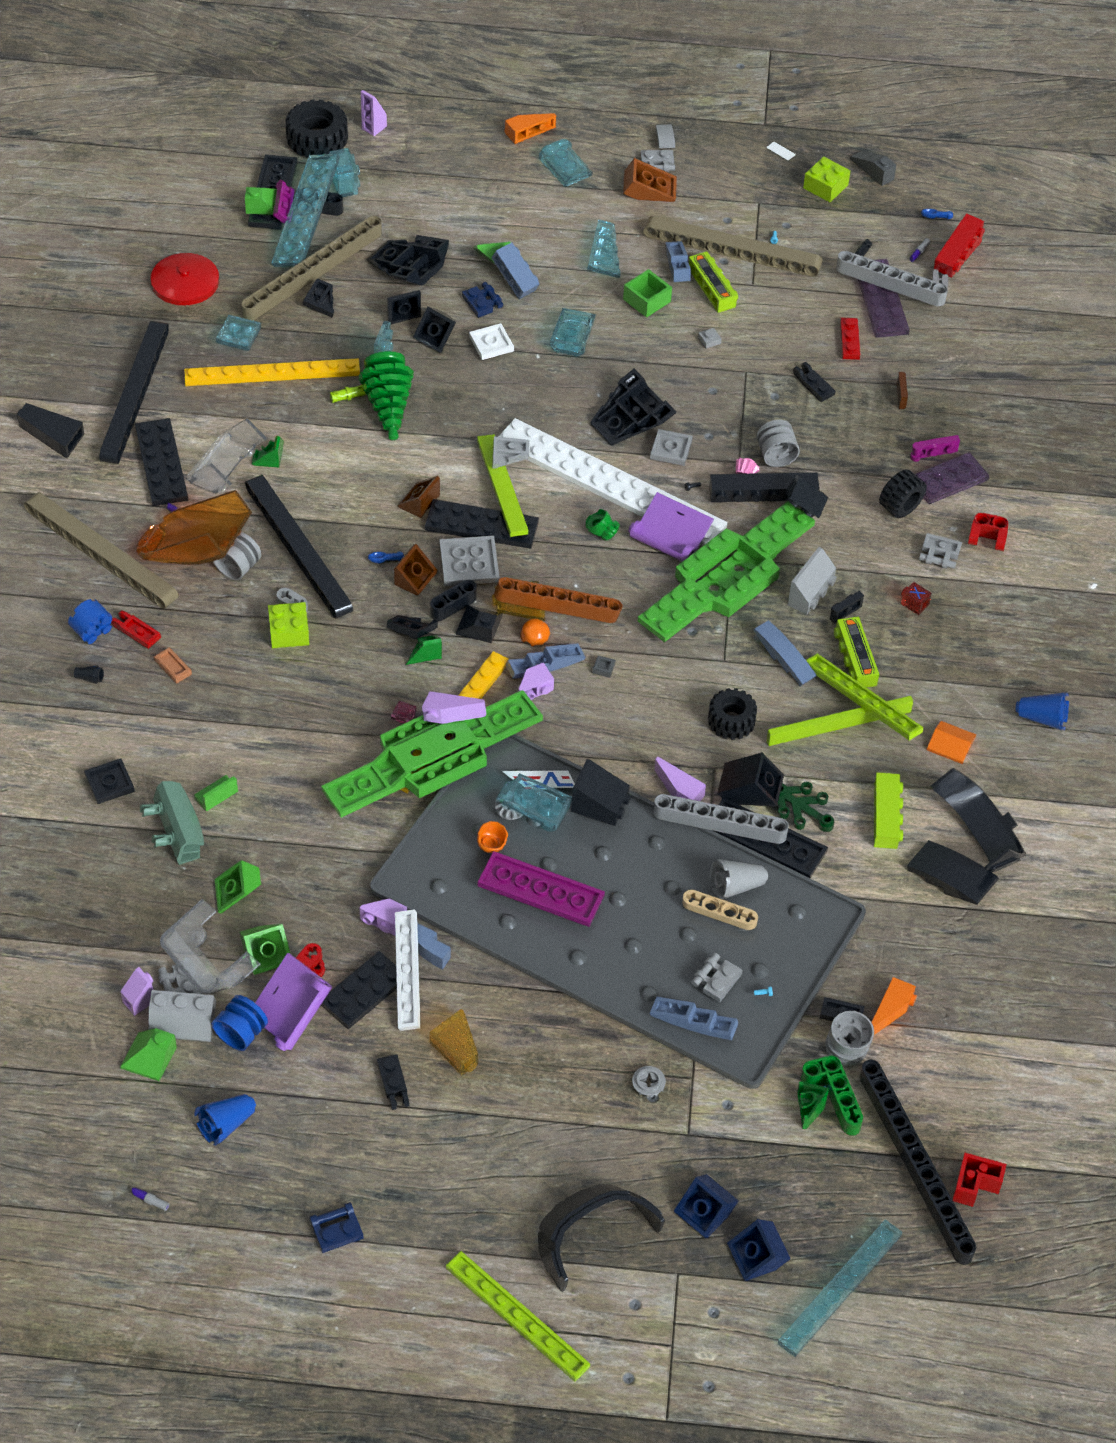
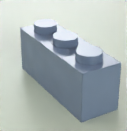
[492,242,539,299]

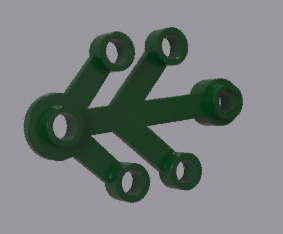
[778,781,835,832]

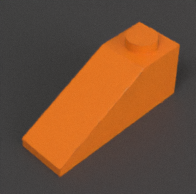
[505,113,556,144]
[872,977,917,1035]

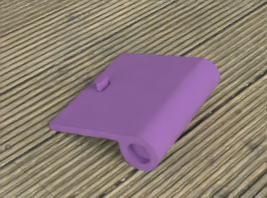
[628,492,714,562]
[255,953,332,1051]

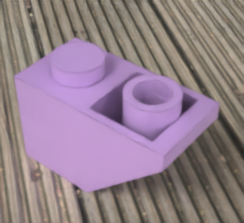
[519,663,554,700]
[360,899,407,935]
[120,967,154,1016]

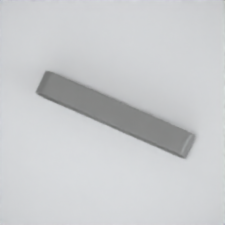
[836,251,948,306]
[653,794,789,844]

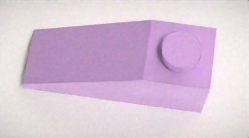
[361,90,387,136]
[422,691,486,724]
[654,757,706,801]

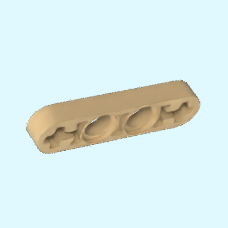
[682,890,758,930]

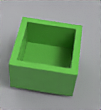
[623,269,672,318]

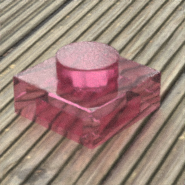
[391,700,417,724]

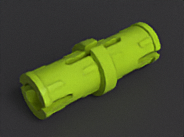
[330,385,366,403]

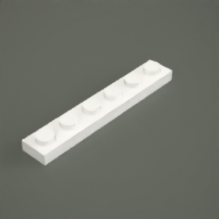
[395,909,420,1031]

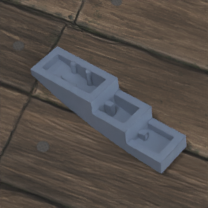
[754,620,817,686]
[506,644,586,679]
[650,997,738,1040]

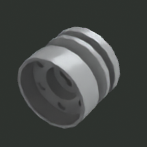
[756,420,800,467]
[211,531,261,581]
[825,1011,874,1066]

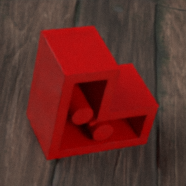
[953,1153,1007,1207]

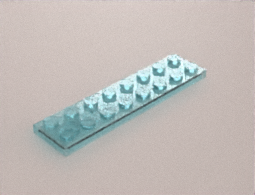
[271,154,340,267]

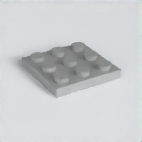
[439,536,500,586]

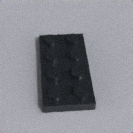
[321,951,397,1029]

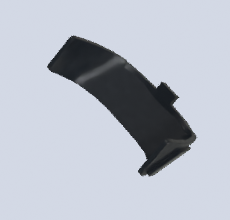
[930,768,1026,872]
[538,1184,665,1292]

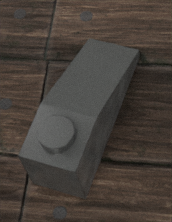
[850,150,896,186]

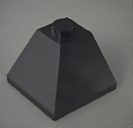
[387,290,421,325]
[413,306,456,353]
[456,605,503,643]

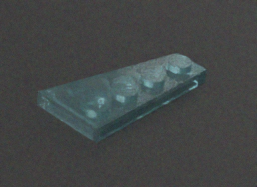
[587,219,621,278]

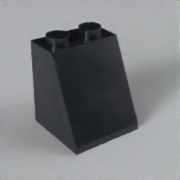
[717,752,784,806]
[571,759,632,826]

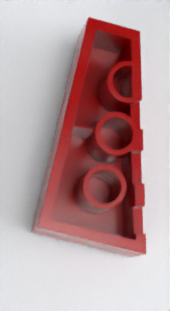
[934,213,985,278]

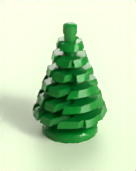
[358,351,414,441]

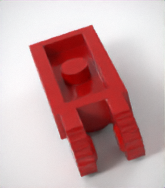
[111,610,161,649]

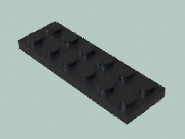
[248,154,298,230]
[135,418,189,506]
[425,499,539,549]
[712,797,828,878]

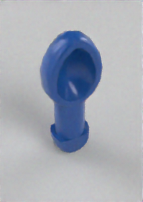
[921,209,953,219]
[368,551,404,563]

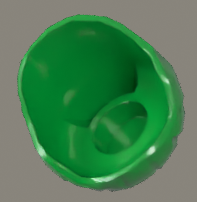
[585,509,620,541]

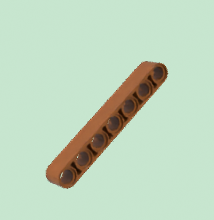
[494,577,623,623]

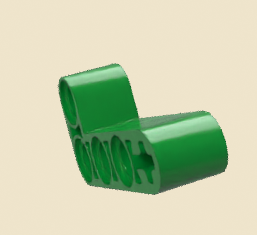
[801,1056,863,1136]

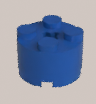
[68,599,112,644]

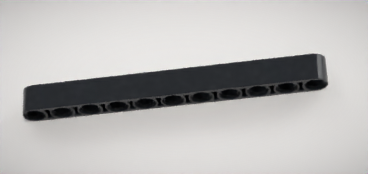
[99,321,169,464]
[245,475,353,619]
[860,1059,976,1265]

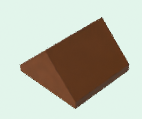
[397,476,440,518]
[394,544,438,595]

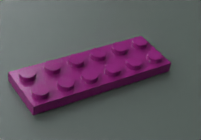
[478,851,605,927]

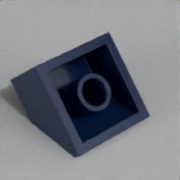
[674,1174,739,1238]
[727,1219,791,1281]

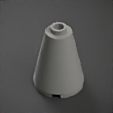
[710,859,768,899]

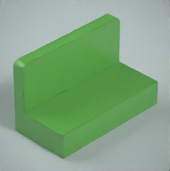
[194,775,238,811]

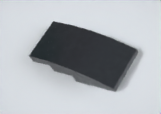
[907,840,999,905]

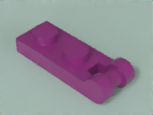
[273,180,295,224]
[910,435,960,462]

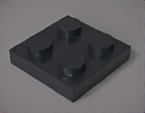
[84,758,135,804]

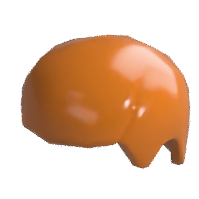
[520,618,550,646]
[477,821,508,853]

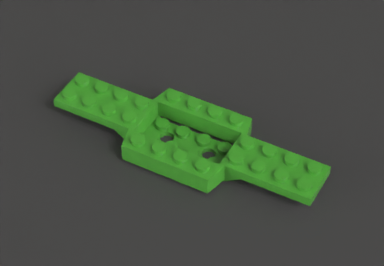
[638,501,815,643]
[321,690,543,818]

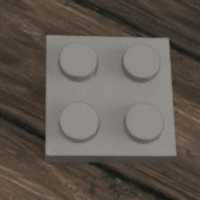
[650,429,693,466]

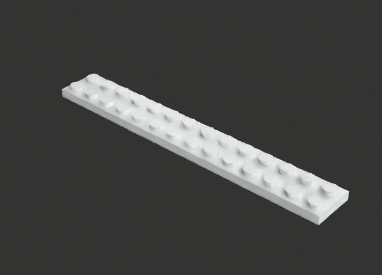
[498,418,728,546]

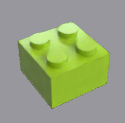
[803,156,851,202]
[268,602,309,648]

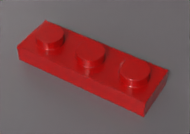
[840,318,860,360]

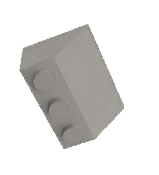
[788,547,837,615]
[149,990,217,1042]

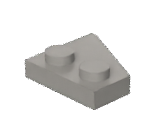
[492,436,530,468]

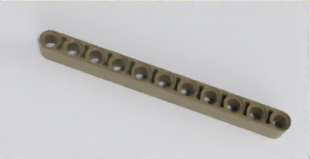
[241,216,382,321]
[643,216,823,277]
[24,492,179,609]

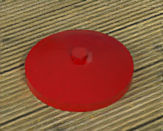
[151,253,219,306]

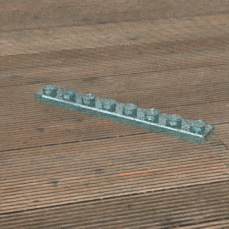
[778,1219,903,1357]

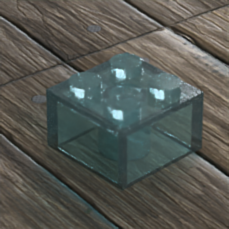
[329,148,360,197]

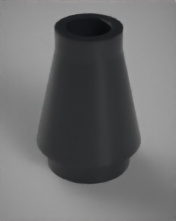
[74,665,104,684]

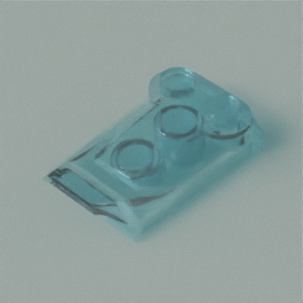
[539,139,593,187]
[550,308,596,356]
[496,773,572,832]

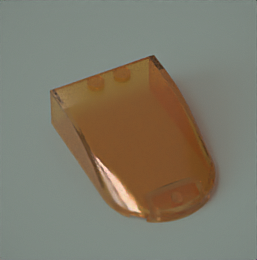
[136,490,252,565]

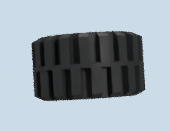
[879,469,927,518]
[708,688,757,740]

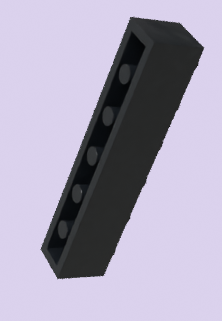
[709,472,820,503]

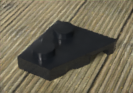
[302,278,334,318]
[387,615,438,639]

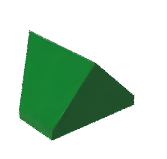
[252,436,284,468]
[405,635,442,665]
[797,1081,829,1129]

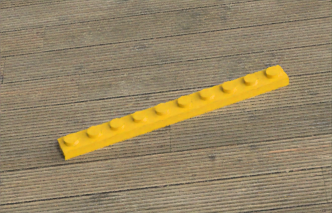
[184,358,360,386]
[400,651,509,794]

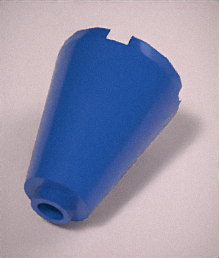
[1015,692,1069,730]
[194,1094,256,1145]

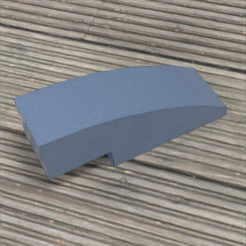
[665,241,691,282]
[417,923,451,970]

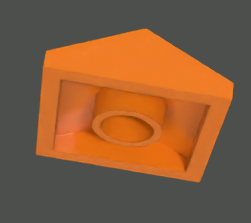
[927,721,976,764]

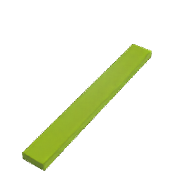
[477,434,528,537]
[806,653,923,740]
[767,696,913,746]
[446,1251,590,1382]

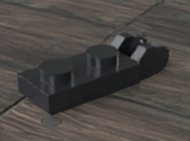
[793,362,836,402]
[377,1054,410,1110]

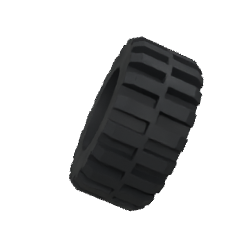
[285,99,348,159]

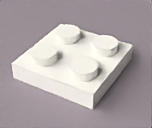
[469,323,514,360]

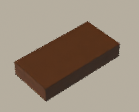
[897,372,908,409]

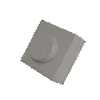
[698,328,722,348]

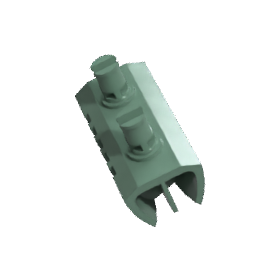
[140,781,204,865]

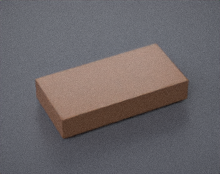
[154,647,192,684]

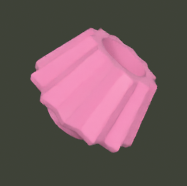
[735,458,760,474]

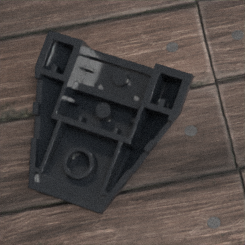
[367,238,449,286]
[590,368,677,446]

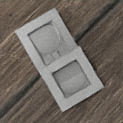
[656,124,675,148]

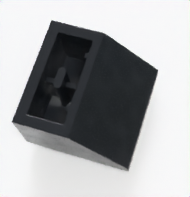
[784,475,828,518]

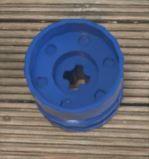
[212,995,268,1051]

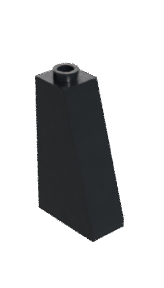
[17,403,84,458]

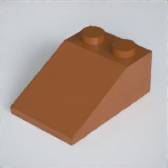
[623,158,677,202]

